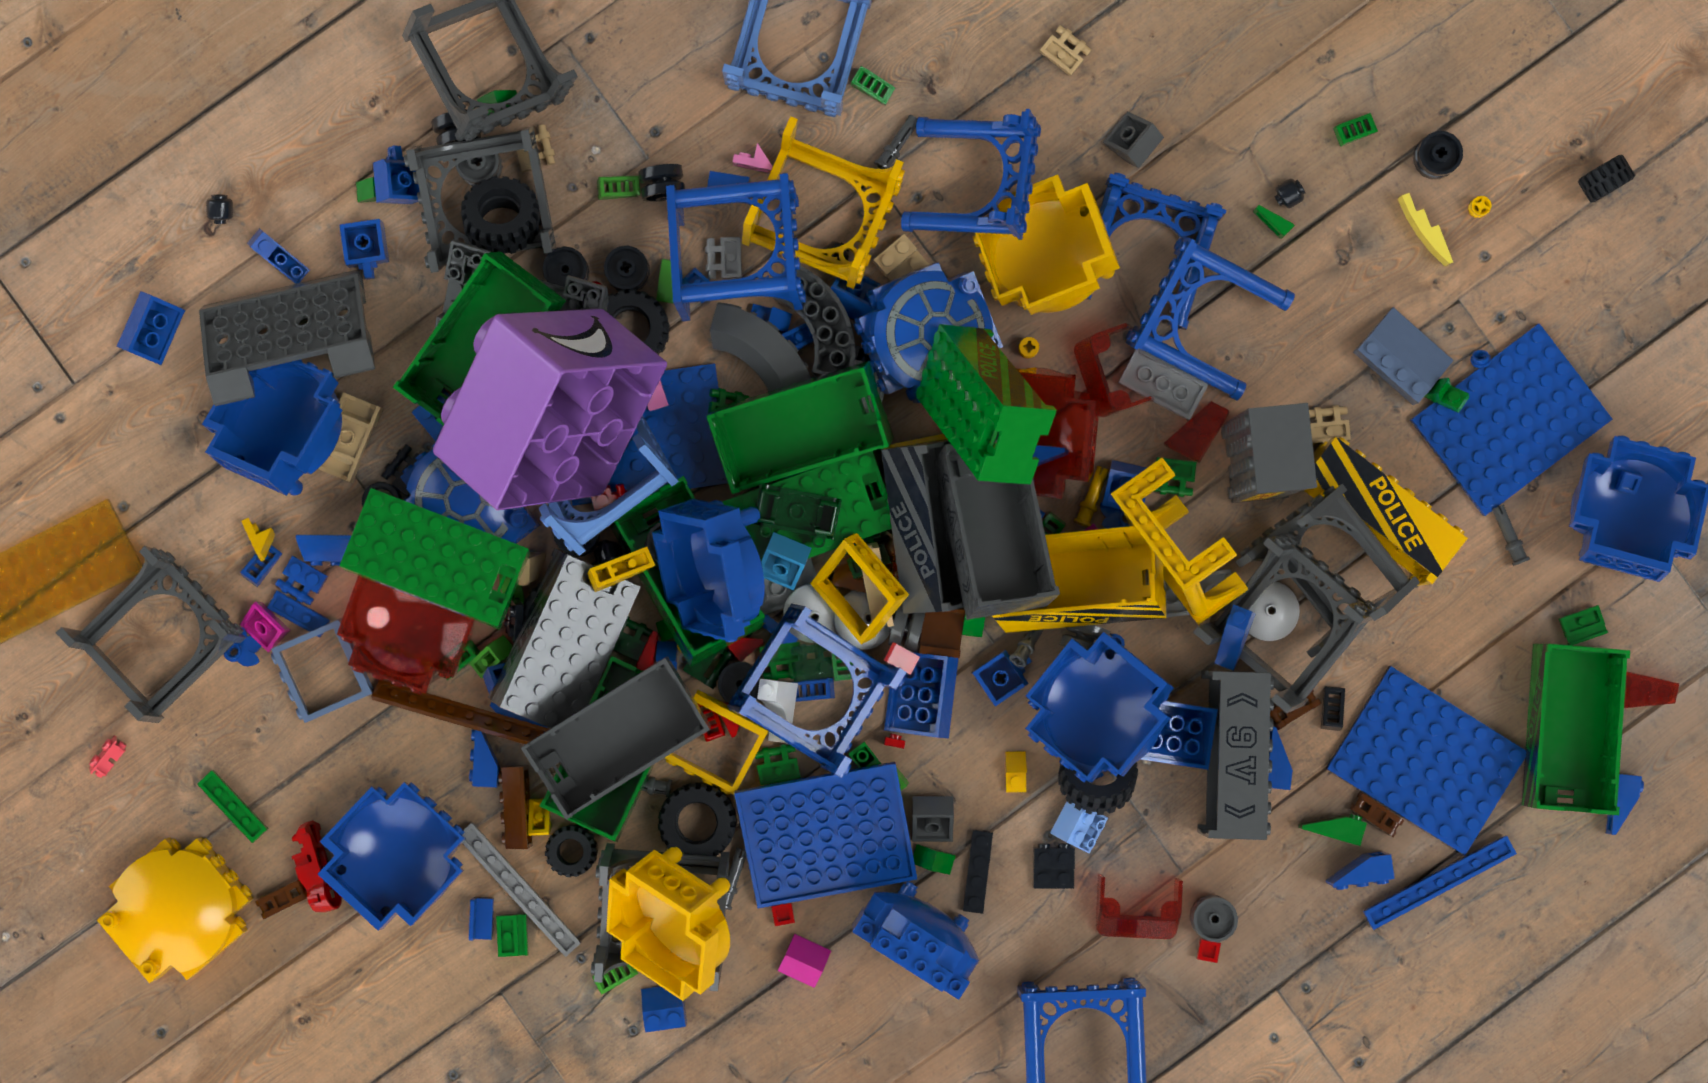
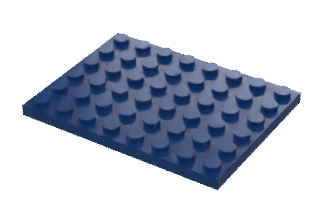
[1410,323,1613,516]
[572,363,728,506]
[1326,666,1526,855]
[734,762,918,909]

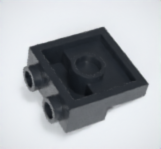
[1033,843,1075,889]

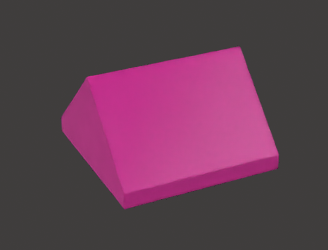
[240,602,291,653]
[778,934,831,988]

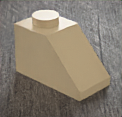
[518,551,546,585]

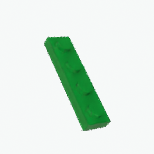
[197,770,269,843]

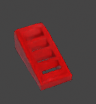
[635,631,659,670]
[697,703,726,742]

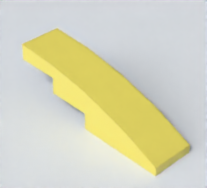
[1398,193,1453,266]

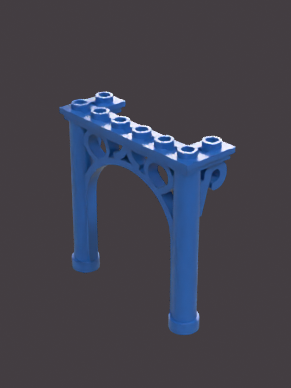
[901,109,1041,240]
[1086,172,1226,330]
[1126,235,1295,401]

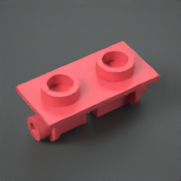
[89,735,127,778]

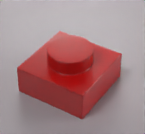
[884,733,906,749]
[771,902,795,926]
[1196,938,1221,963]

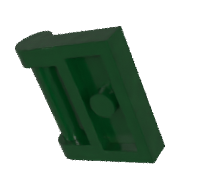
[683,648,735,690]

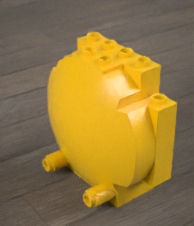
[972,174,1120,315]
[97,837,254,983]
[606,847,730,1001]

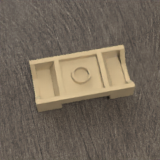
[873,234,929,281]
[318,392,383,483]

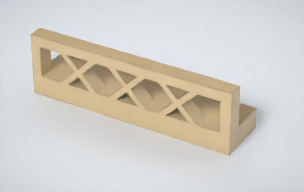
[862,542,894,627]

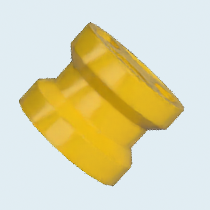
[1468,196,1492,218]
[1018,337,1039,359]

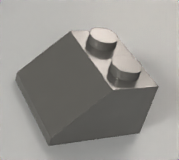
[1103,111,1164,168]
[912,796,954,842]

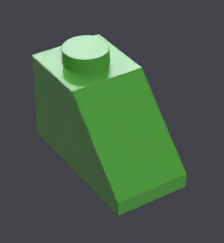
[469,635,513,679]

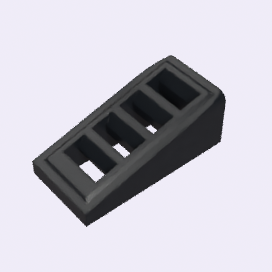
[1321,686,1345,731]

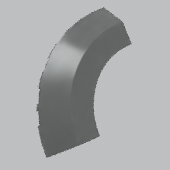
[773,260,855,377]
[710,302,811,392]

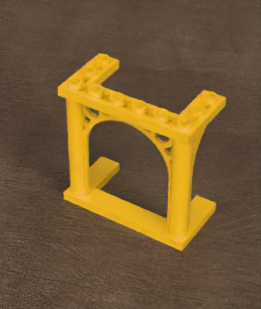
[742,116,905,289]
[1111,458,1248,625]

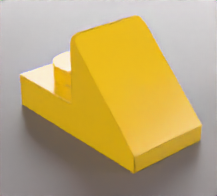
[241,517,275,562]
[1005,751,1027,793]
[528,798,552,836]

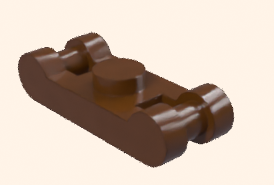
[1270,690,1321,730]
[1349,792,1404,838]
[255,880,307,920]

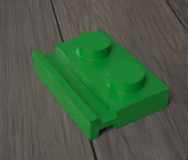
[1559,605,1608,646]
[496,914,529,957]

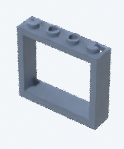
[271,618,374,723]

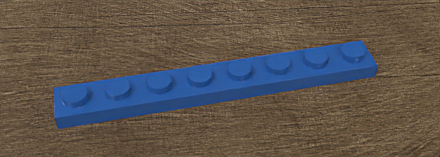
[1363,835,1517,930]

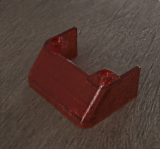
[1074,323,1155,418]
[1096,874,1183,939]

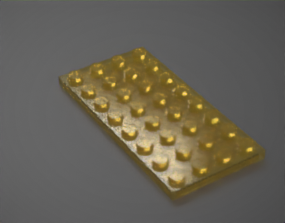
[0,499,143,645]

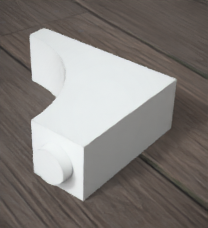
[757,679,798,743]

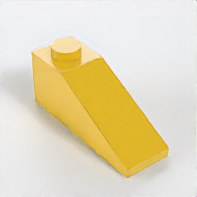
[587,547,655,592]

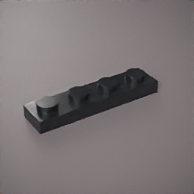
[963,830,993,914]

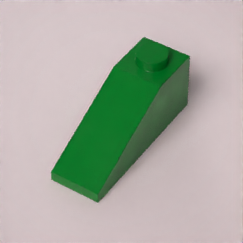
[1298,814,1367,846]

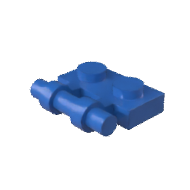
[275,556,329,605]

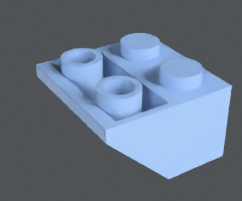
[1050,801,1108,854]

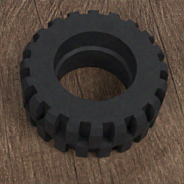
[461,176,540,254]
[607,289,670,355]
[1058,762,1138,815]
[658,782,737,856]

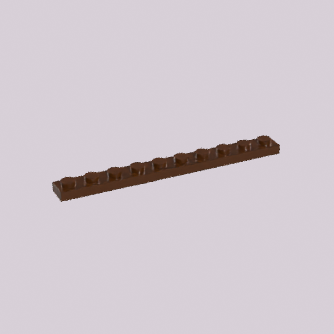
[371,679,549,744]

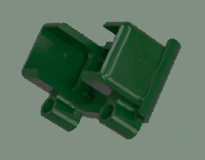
[753,483,842,548]

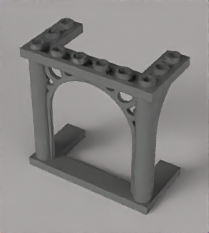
[402,0,578,142]
[404,126,556,273]
[1235,484,1420,658]
[1193,534,1377,713]
[56,546,246,723]
[591,843,730,991]

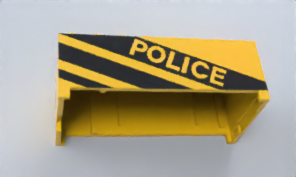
[1304,437,1468,586]
[992,526,1167,633]

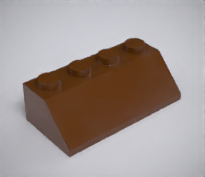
[498,765,533,849]

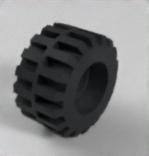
[1578,155,1636,202]
[545,825,598,877]

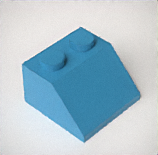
[761,532,812,590]

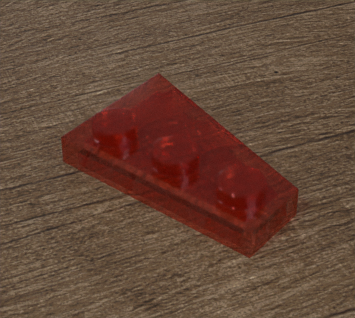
[1164,401,1230,463]
[1624,672,1679,708]

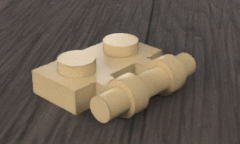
[1039,25,1092,77]
[517,125,555,173]
[1309,405,1351,444]

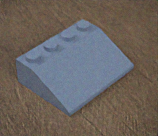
[1353,307,1453,405]

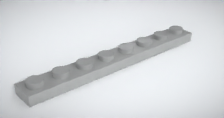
[462,822,582,957]

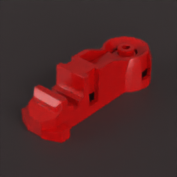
[291,820,342,913]

